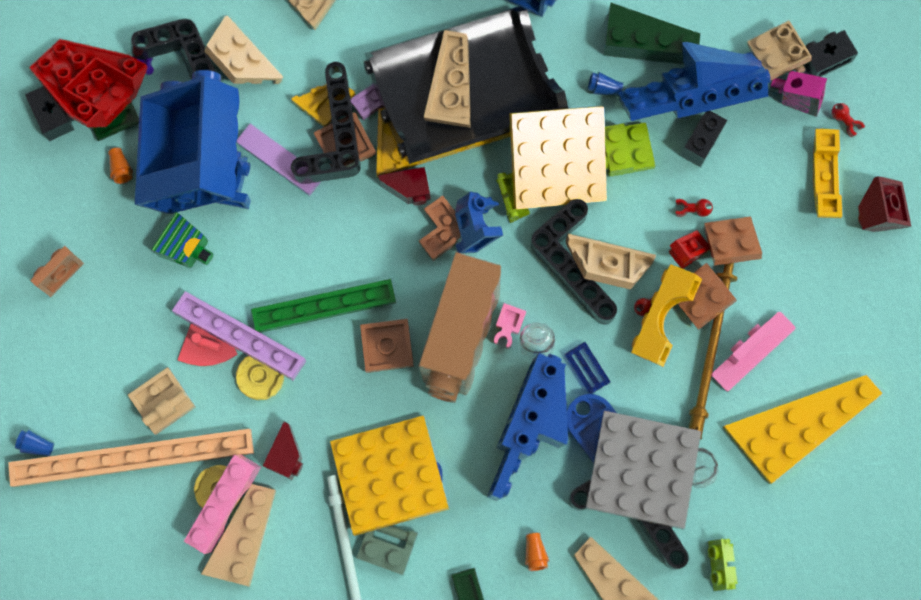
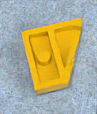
[291,78,356,127]

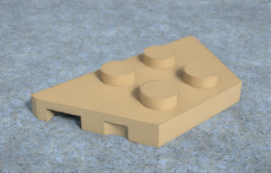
[204,15,283,84]
[565,234,656,290]

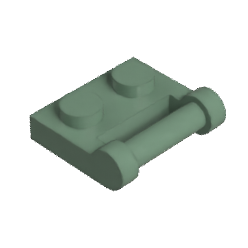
[357,526,418,575]

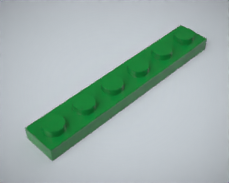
[251,279,396,333]

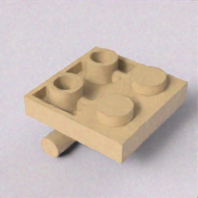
[747,21,811,80]
[128,367,196,435]

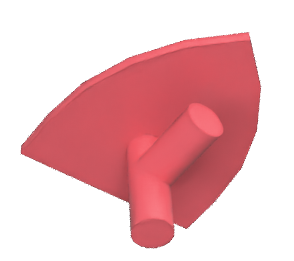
[178,324,238,366]

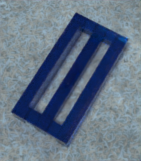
[565,342,611,394]

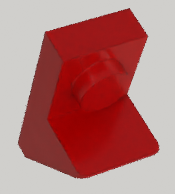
[669,230,710,269]

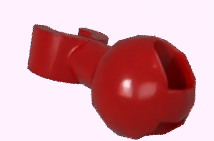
[831,103,865,137]
[675,198,713,217]
[634,298,652,316]

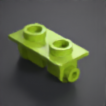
[496,172,530,223]
[708,539,738,591]

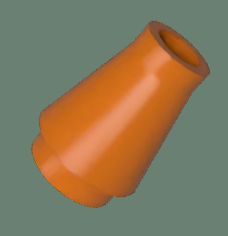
[108,148,133,184]
[525,533,550,571]

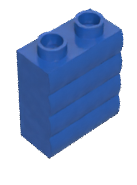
[135,70,239,214]

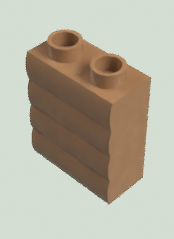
[419,252,501,403]

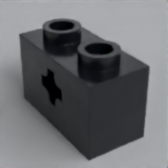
[803,30,858,77]
[25,86,75,141]
[681,111,727,167]

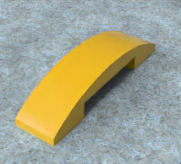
[813,129,842,218]

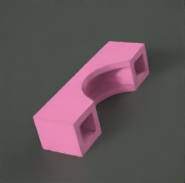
[184,455,261,554]

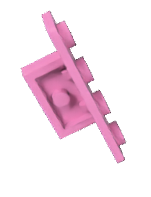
[712,312,796,392]

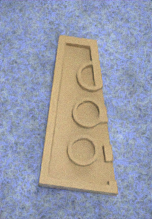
[424,30,471,128]
[201,484,276,587]
[574,537,658,600]

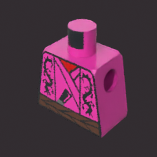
[770,71,827,117]

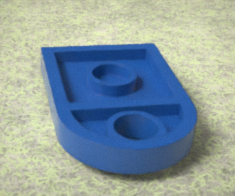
[567,394,617,464]

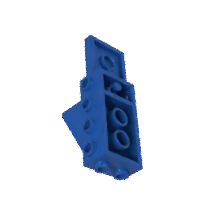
[618,42,771,121]
[487,353,568,501]

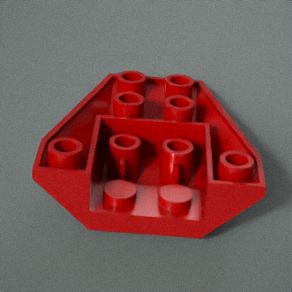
[29,39,148,127]

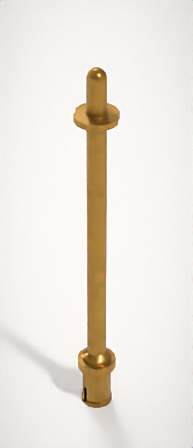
[689,263,738,440]

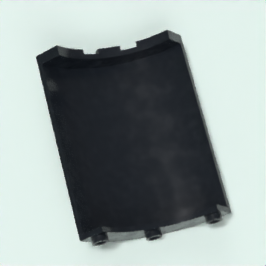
[363,6,568,164]

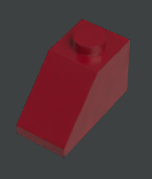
[378,167,431,206]
[263,421,303,480]

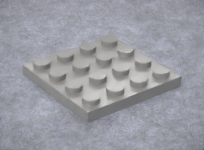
[585,411,701,529]

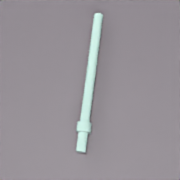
[327,475,361,600]

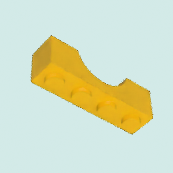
[631,264,702,367]

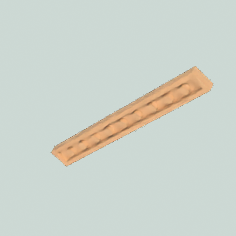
[8,429,254,487]

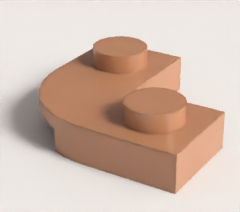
[419,196,461,261]

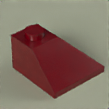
[858,176,912,232]

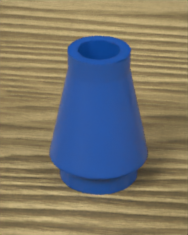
[587,72,623,96]
[15,430,54,457]

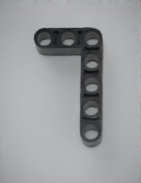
[131,19,215,80]
[291,62,361,184]
[531,199,617,325]
[569,479,689,570]

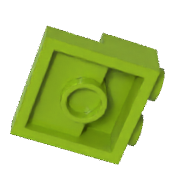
[604,122,656,177]

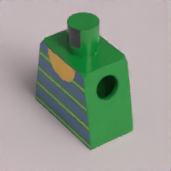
[152,212,214,268]

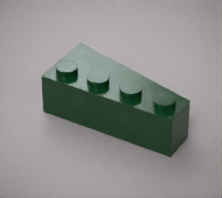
[603,2,700,65]

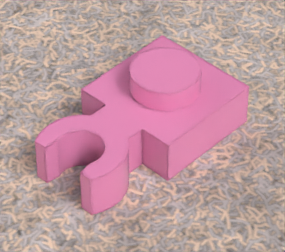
[494,303,526,349]

